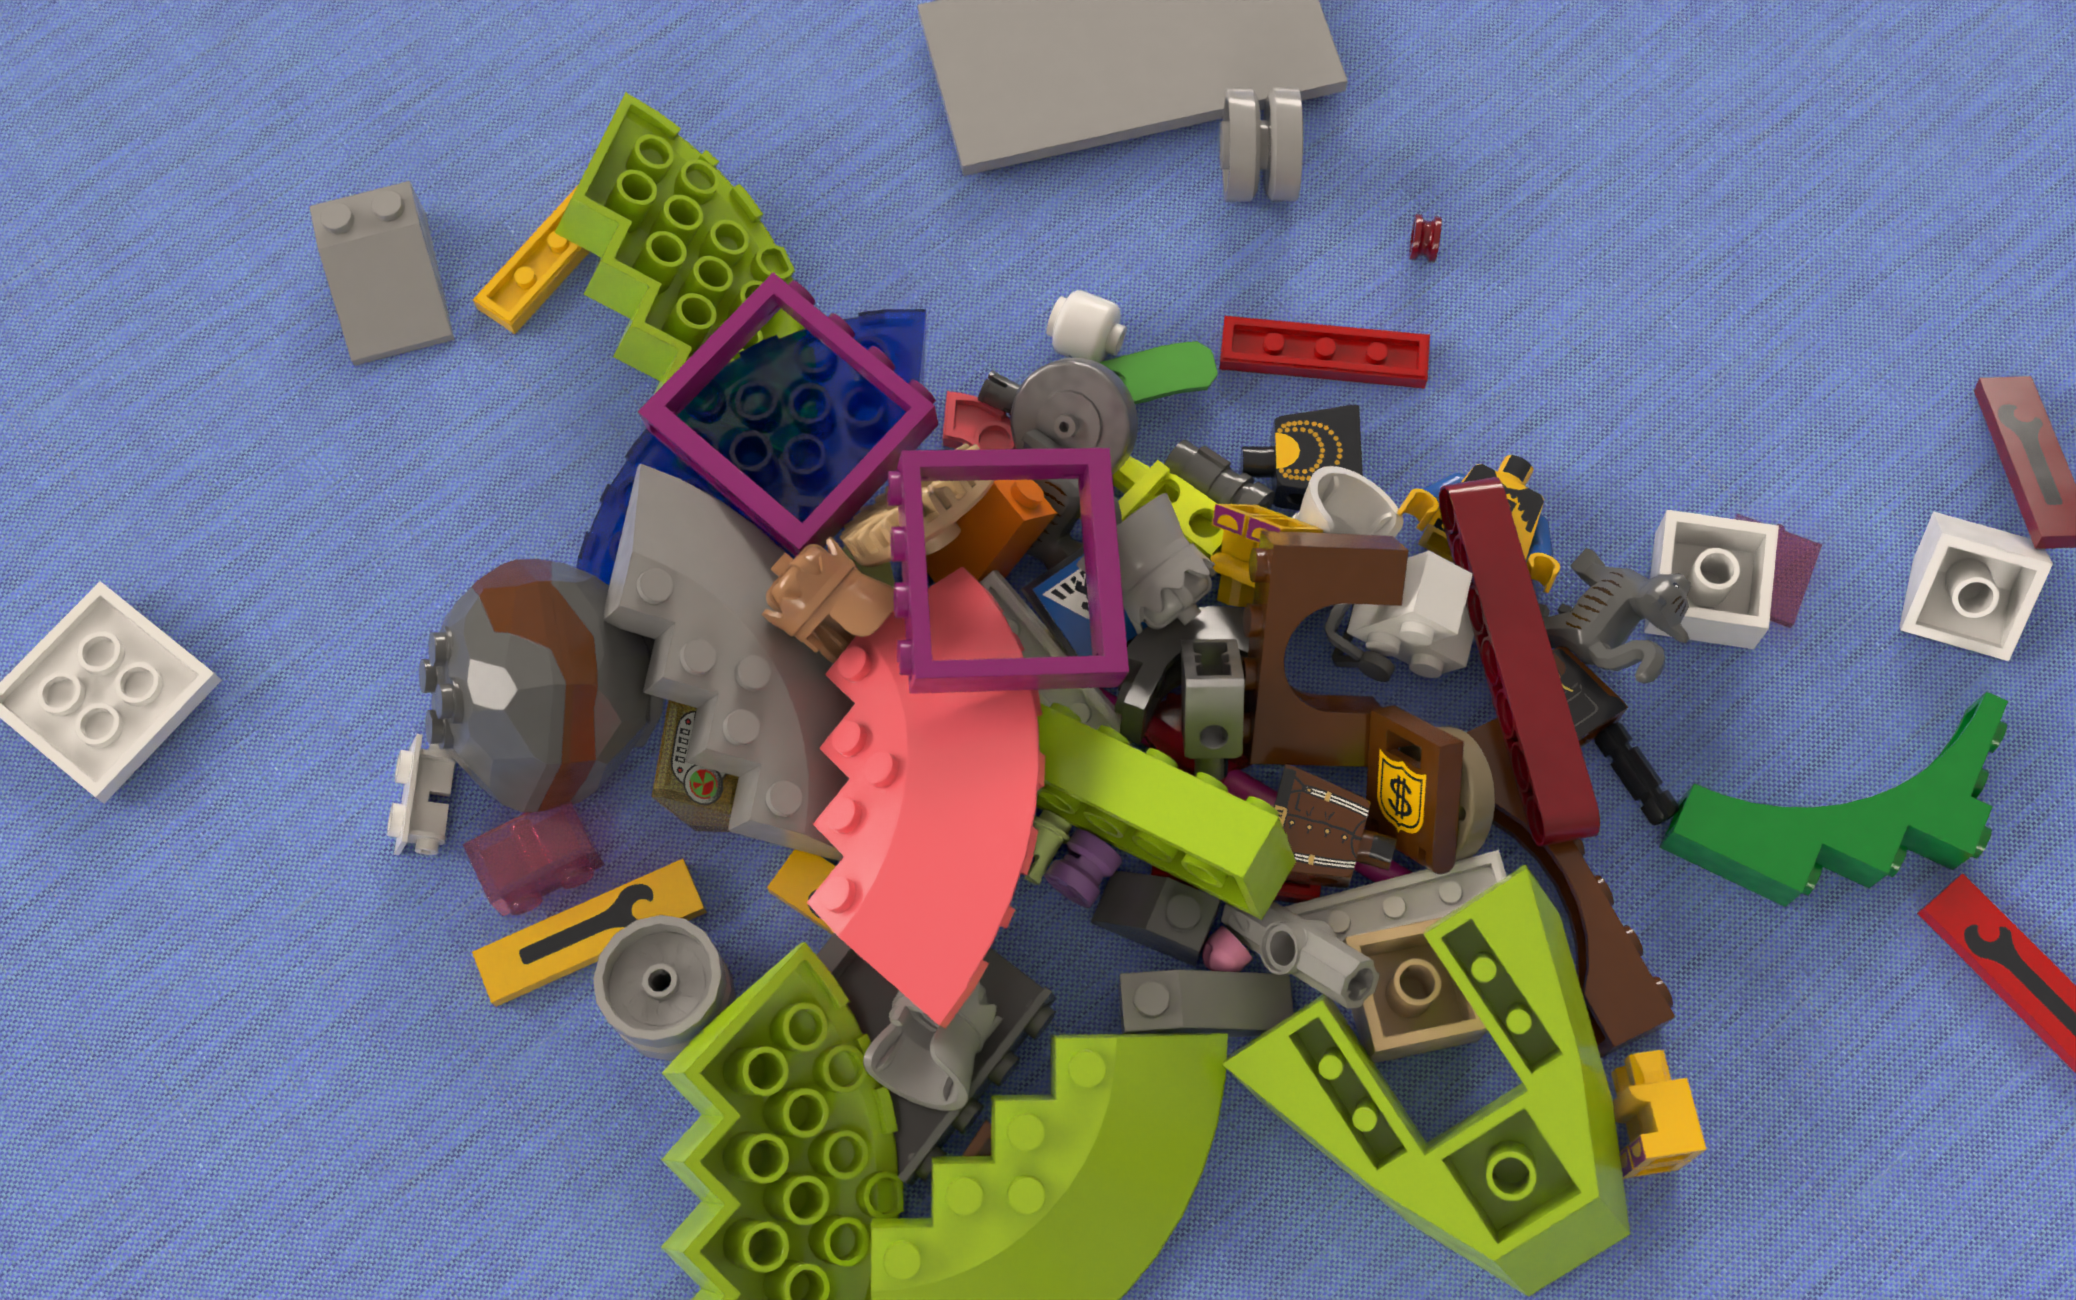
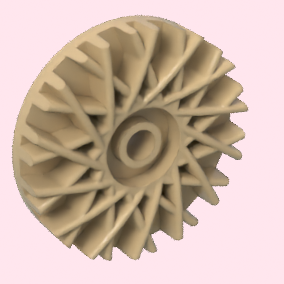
[839,443,994,567]

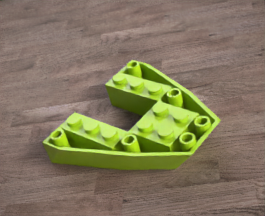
[1222,864,1631,1297]

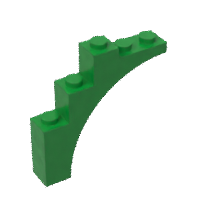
[1659,692,2008,907]

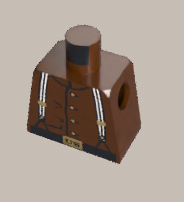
[1274,764,1397,888]

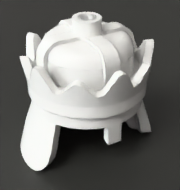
[1292,466,1404,606]

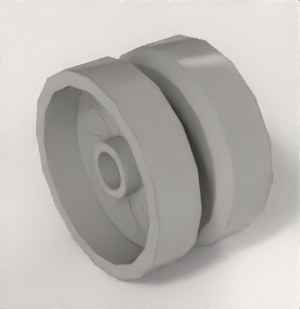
[1219,87,1303,202]
[593,915,736,1061]

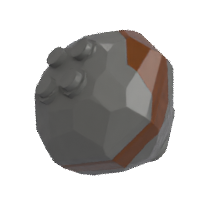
[419,559,663,813]

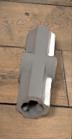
[1221,901,1380,1009]

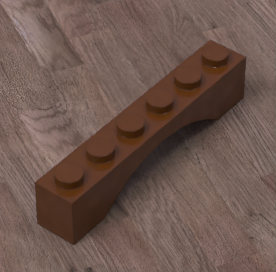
[1466,718,1675,1058]

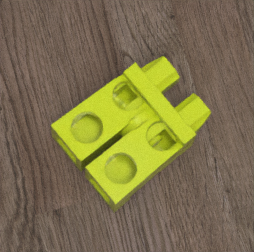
[1079,456,1224,559]

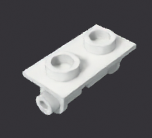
[387,734,456,855]

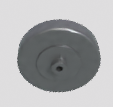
[1010,358,1138,475]

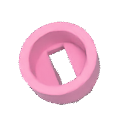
[1202,926,1253,972]

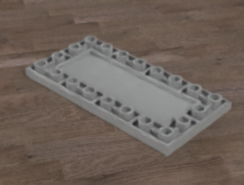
[918,0,1347,176]

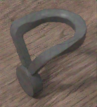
[1325,604,1395,682]

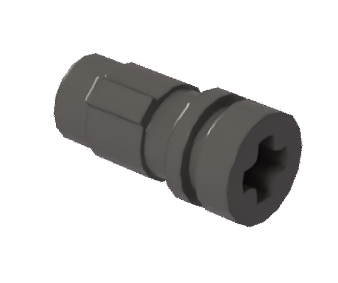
[1164,440,1275,510]

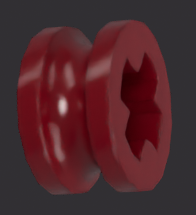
[1409,214,1442,263]

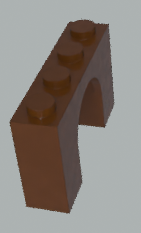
[1241,531,1409,767]

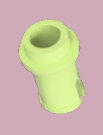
[1024,809,1072,885]

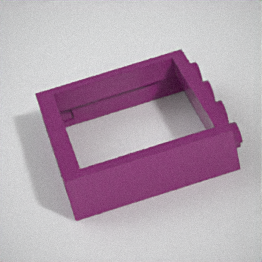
[638,272,938,557]
[887,448,1129,694]

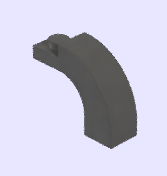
[1114,606,1249,744]

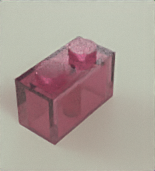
[463,801,605,916]

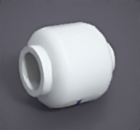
[1046,290,1127,362]

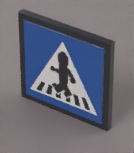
[1021,547,1148,657]

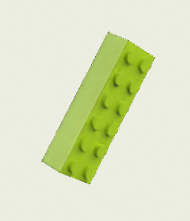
[1036,702,1296,920]

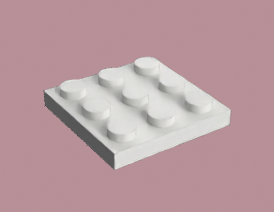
[0,581,222,804]

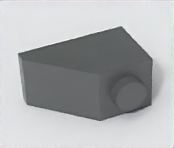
[1091,871,1221,967]

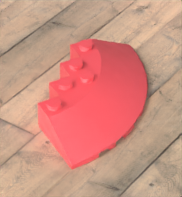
[807,567,1045,1029]

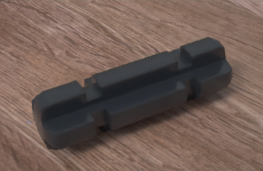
[1594,722,1679,826]

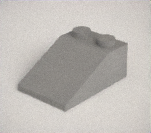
[309,181,455,366]

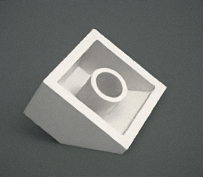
[1899,511,2053,661]

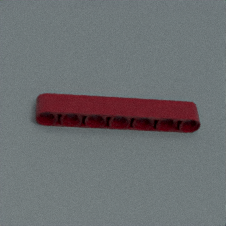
[1439,477,1600,847]

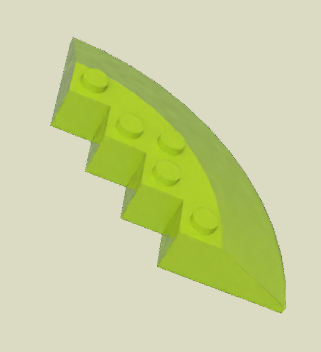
[555,92,819,467]
[661,942,904,1300]
[871,1033,1228,1300]

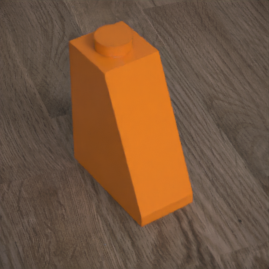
[926,480,1057,583]

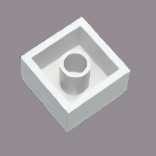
[1644,510,1779,649]

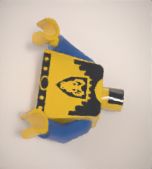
[1397,455,1560,593]

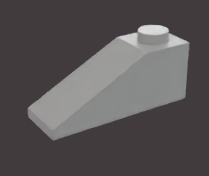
[1118,970,1293,1038]

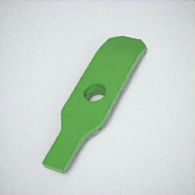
[1098,341,1218,405]

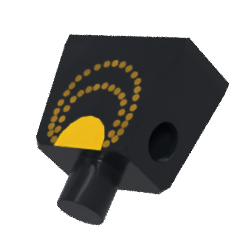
[1241,405,1363,511]

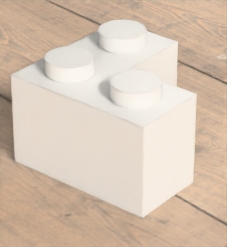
[1347,550,1474,678]

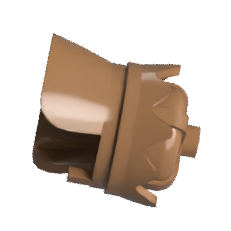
[762,536,894,663]

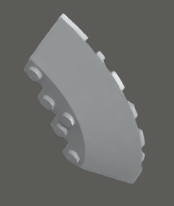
[604,464,855,861]

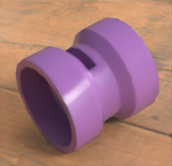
[1044,829,1122,908]

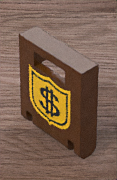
[1365,705,1464,874]

